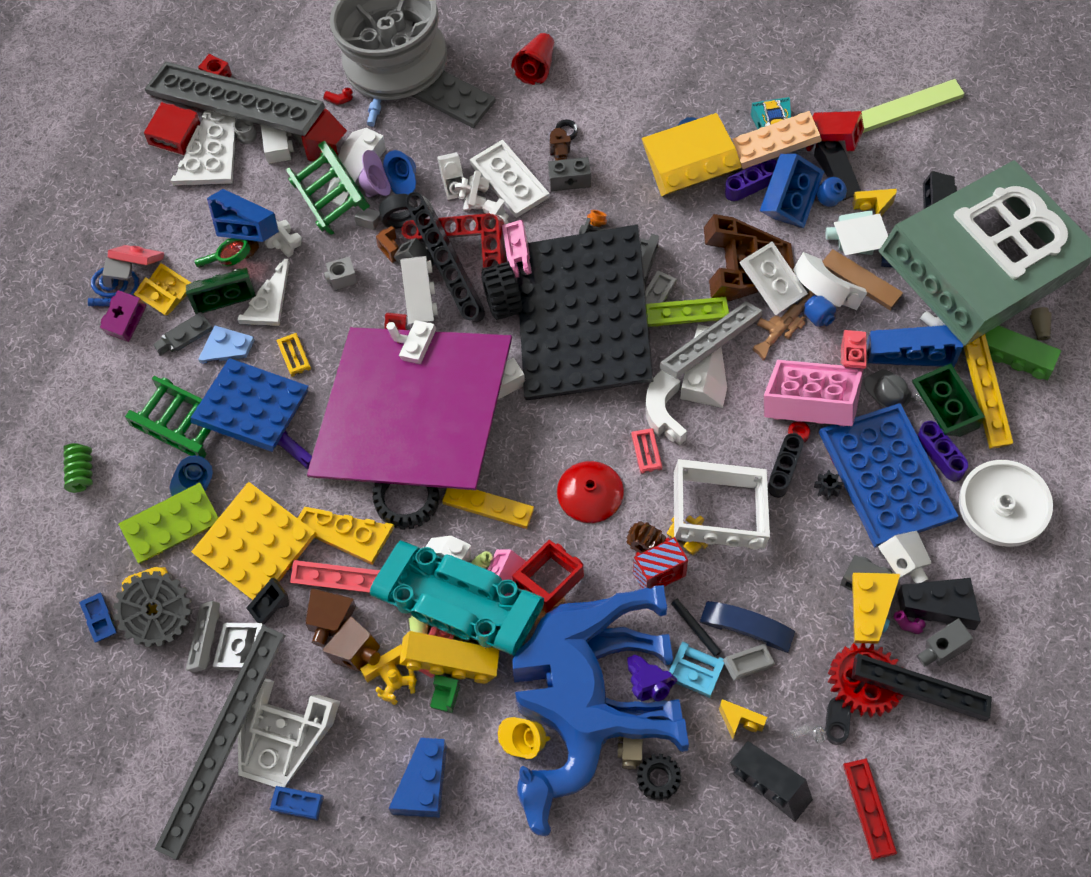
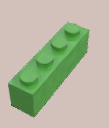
[985,325,1061,381]

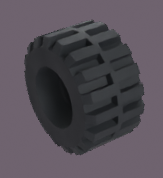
[481,262,522,320]

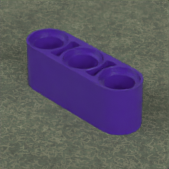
[725,159,777,201]
[917,421,968,482]

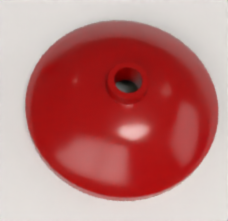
[557,461,624,523]

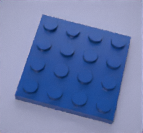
[191,358,308,452]

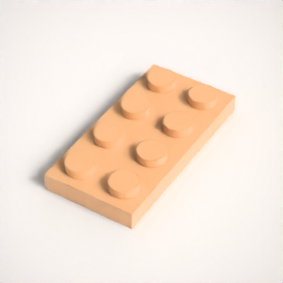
[732,111,821,169]

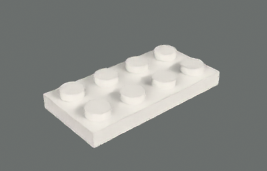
[470,140,549,218]

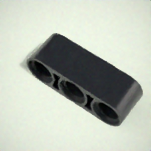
[768,433,804,498]

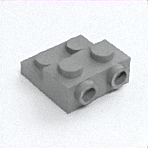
[212,623,266,672]

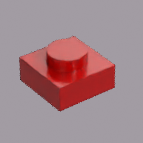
[384,313,408,330]

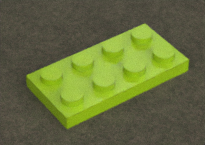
[118,483,218,564]

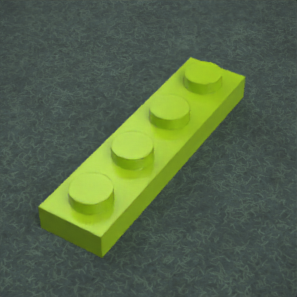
[647,297,729,327]

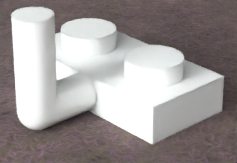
[387,320,436,364]

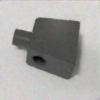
[917,618,973,667]

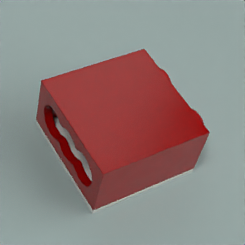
[144,102,201,156]

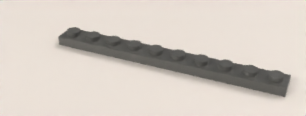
[154,625,286,860]

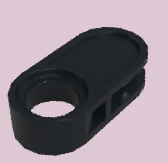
[825,697,851,745]

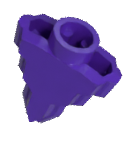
[627,654,677,702]

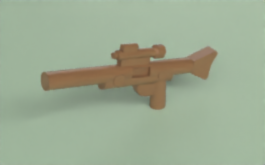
[753,291,816,361]

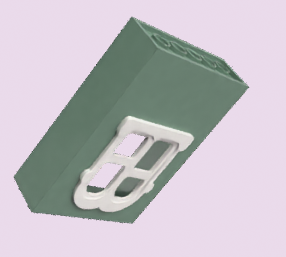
[879,160,1091,346]

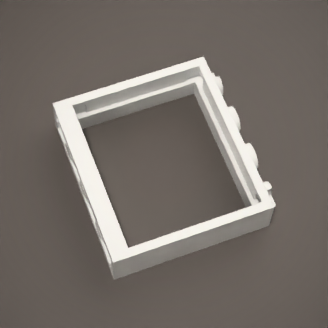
[674,459,770,549]

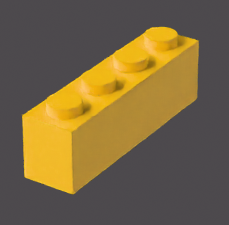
[399,631,499,684]

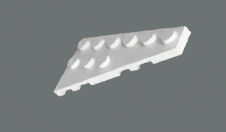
[171,110,237,186]

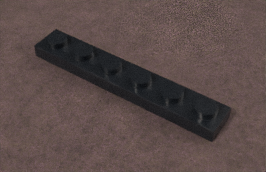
[851,653,992,721]

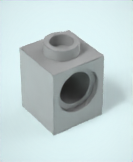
[324,256,358,290]

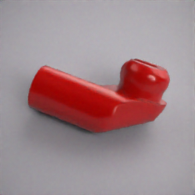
[323,88,353,105]

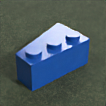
[207,189,279,242]

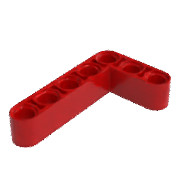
[401,213,507,268]

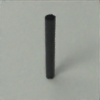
[671,598,722,657]

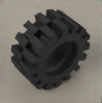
[637,753,681,801]

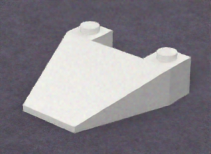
[238,678,340,787]

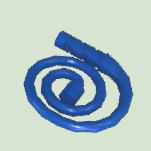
[88,268,139,307]

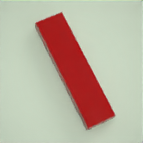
[843,758,897,861]

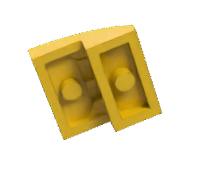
[134,263,191,316]

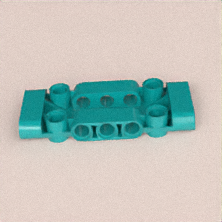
[370,540,544,656]

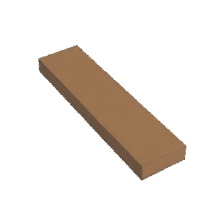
[822,249,903,311]

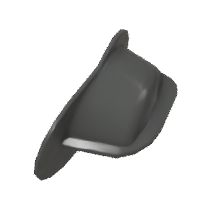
[864,369,911,408]

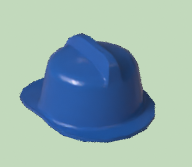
[383,150,416,194]
[169,455,213,496]

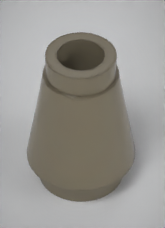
[1030,307,1052,340]

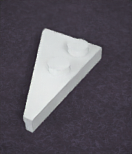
[238,259,290,326]

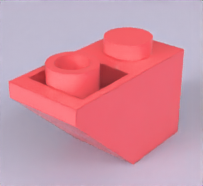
[841,330,866,369]

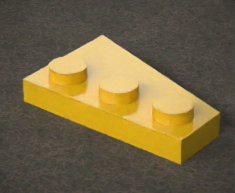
[852,573,900,644]

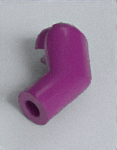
[894,611,926,634]

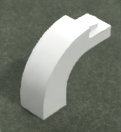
[793,252,867,310]
[645,370,687,445]

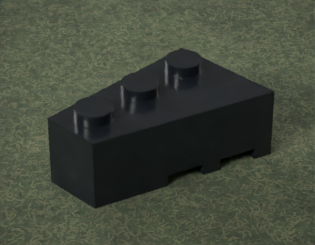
[897,578,981,630]
[730,741,813,822]

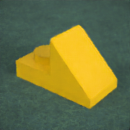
[852,189,897,216]
[719,699,767,739]

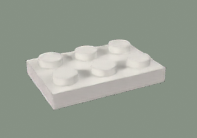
[739,242,808,315]

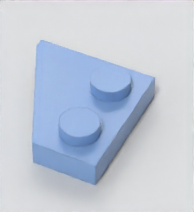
[198,326,255,364]

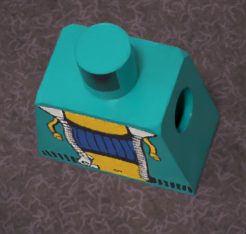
[750,97,791,129]

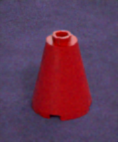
[511,33,555,85]

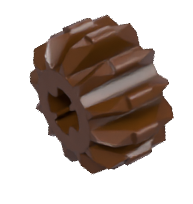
[626,521,666,554]

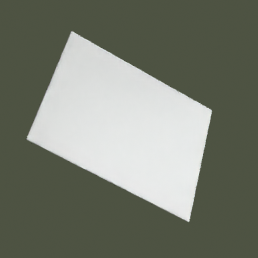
[834,214,888,255]

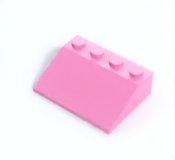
[764,360,864,426]

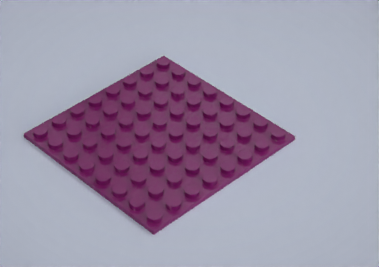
[307,327,512,490]

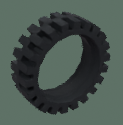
[372,483,440,530]

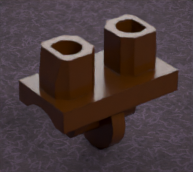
[549,128,571,161]

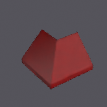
[301,109,347,162]

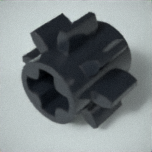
[814,470,843,500]

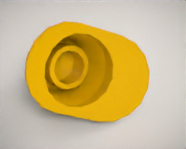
[498,717,550,759]

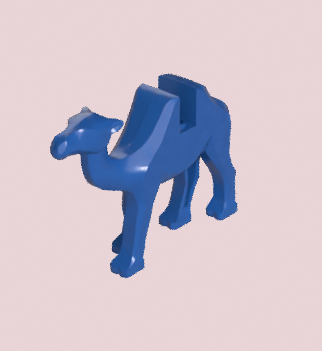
[513,585,689,837]

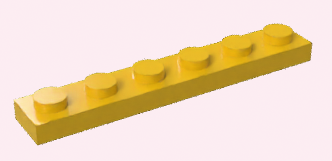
[963,334,1013,449]

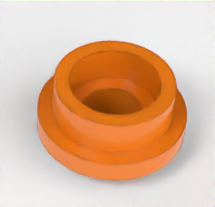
[587,210,607,227]

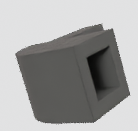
[394,238,438,266]

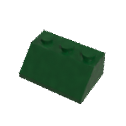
[186,268,256,315]
[912,363,985,437]

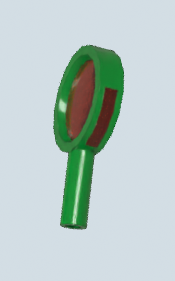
[194,238,250,267]

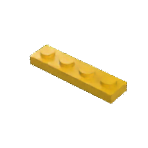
[442,488,534,529]

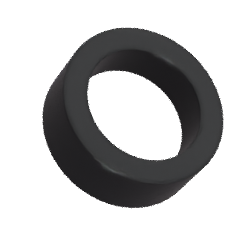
[555,119,577,140]

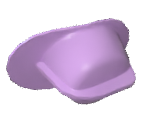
[359,150,391,197]

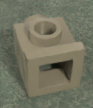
[618,736,643,770]

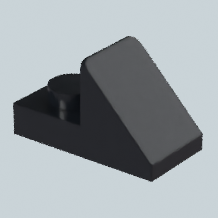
[246,577,289,624]

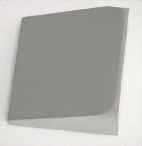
[354,208,381,230]

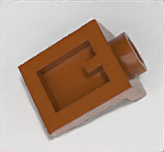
[376,226,399,263]

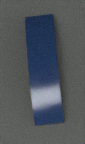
[699,601,795,653]

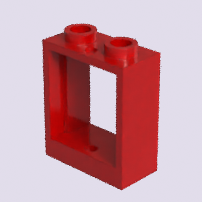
[512,540,584,613]

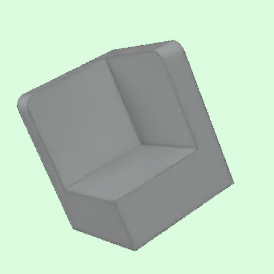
[102,258,132,288]

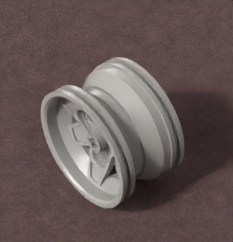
[330,0,448,100]

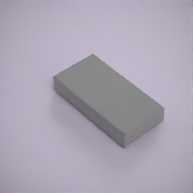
[723,644,775,681]

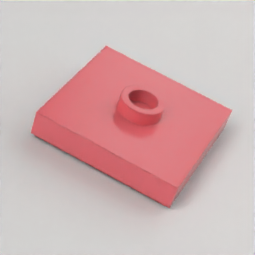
[107,245,164,265]

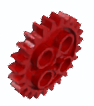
[828,643,904,718]

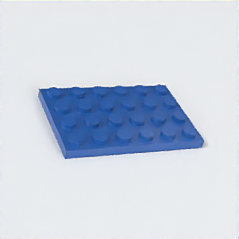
[819,403,959,548]

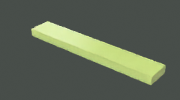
[862,79,964,133]

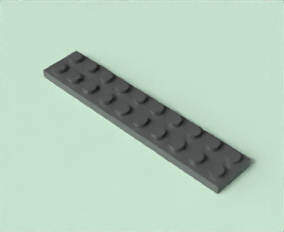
[144,62,325,136]

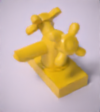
[360,644,417,705]

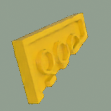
[298,507,394,565]

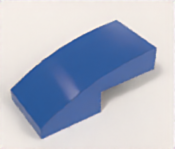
[79,592,117,643]

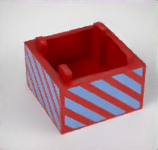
[633,537,688,589]

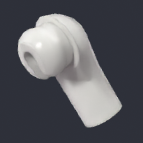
[920,311,945,326]

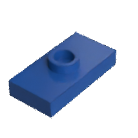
[270,786,324,821]

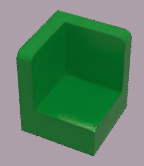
[430,675,460,713]

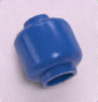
[816,177,847,207]
[804,295,836,327]

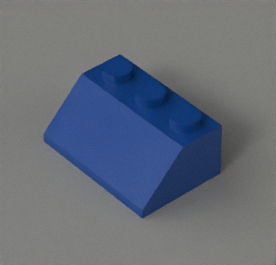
[760,154,824,228]

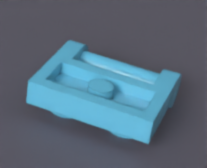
[669,641,725,698]

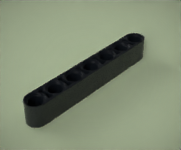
[405,192,485,322]

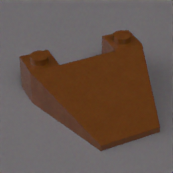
[704,214,795,301]

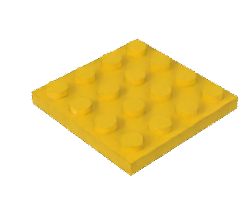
[191,482,317,600]

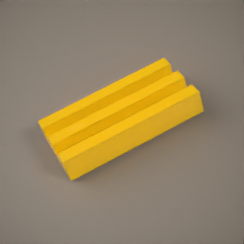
[276,333,311,377]

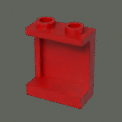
[806,111,864,151]

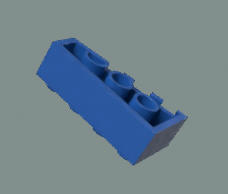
[867,325,963,367]

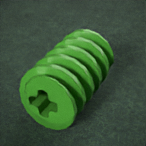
[63,443,93,493]

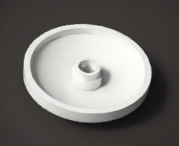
[959,460,1053,547]

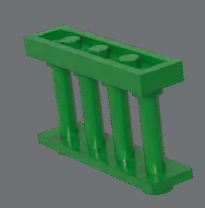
[286,140,370,235]
[125,376,211,458]

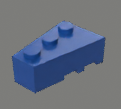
[389,738,447,818]

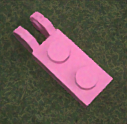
[502,220,532,278]

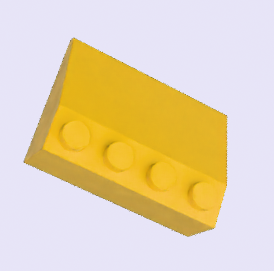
[641,113,742,196]

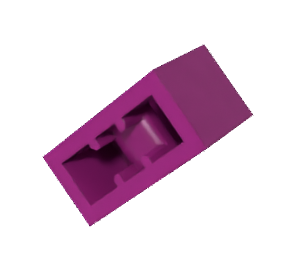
[100,290,147,342]

